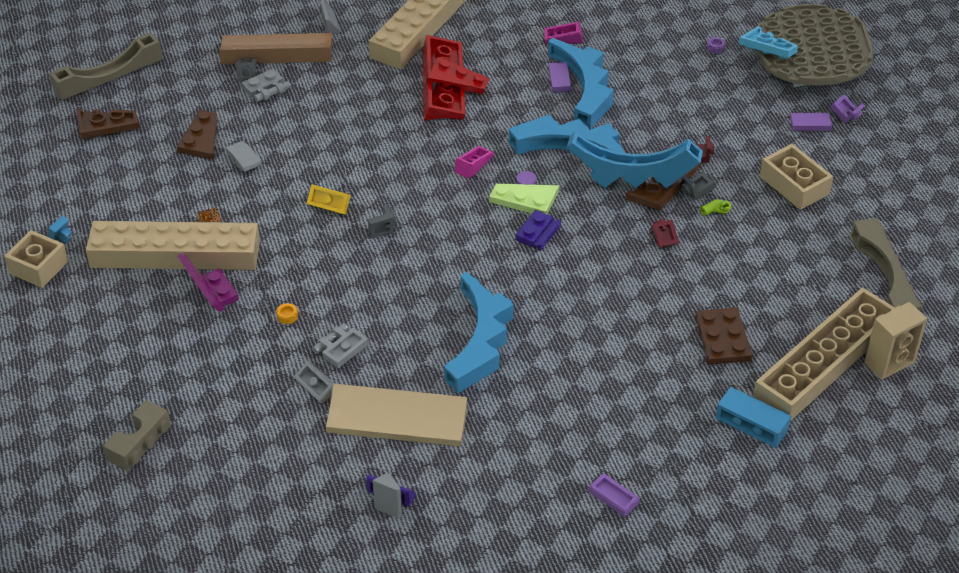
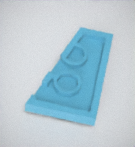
[739,26,798,59]

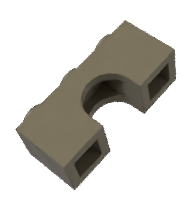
[103,400,171,471]

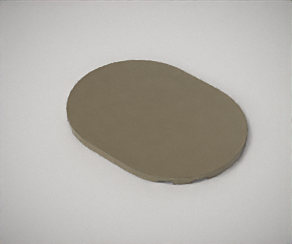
[757,4,873,86]

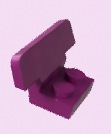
[177,252,239,312]

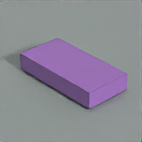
[548,62,571,92]
[790,113,832,131]
[588,473,640,517]

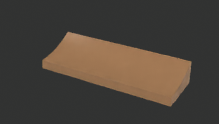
[219,33,332,64]

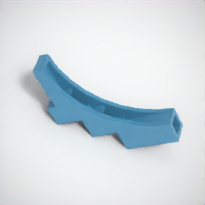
[548,38,614,129]
[508,114,625,155]
[567,131,703,188]
[444,272,514,394]

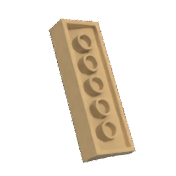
[326,384,467,447]

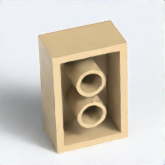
[760,144,833,210]
[864,302,928,380]

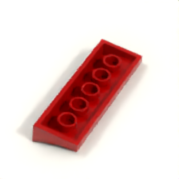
[422,35,465,121]

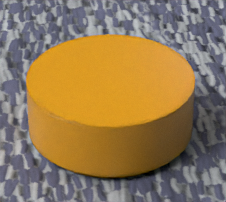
[276,303,298,324]

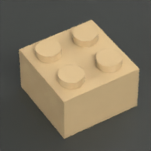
[4,230,68,288]

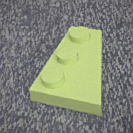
[489,183,559,214]

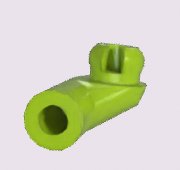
[700,199,731,216]

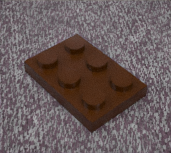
[695,307,752,365]

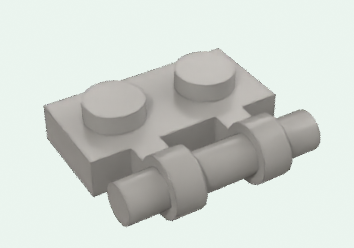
[241,69,290,102]
[312,323,369,369]

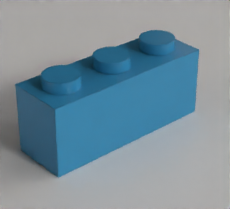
[715,387,791,448]

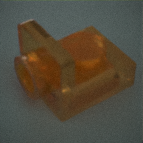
[197,207,222,223]

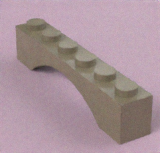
[49,33,163,100]
[851,218,921,312]

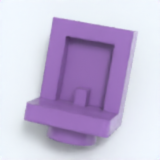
[830,94,865,123]

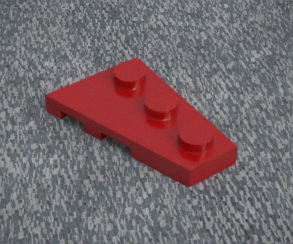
[426,57,490,94]

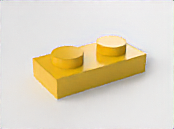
[306,184,351,214]

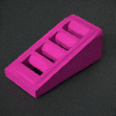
[544,22,583,44]
[454,146,494,178]

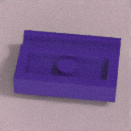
[515,210,561,251]

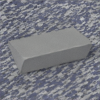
[319,0,340,34]
[294,360,335,404]
[373,473,402,519]

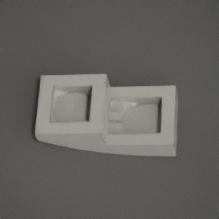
[225,141,262,172]

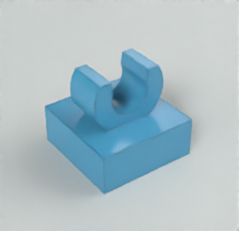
[47,216,72,244]

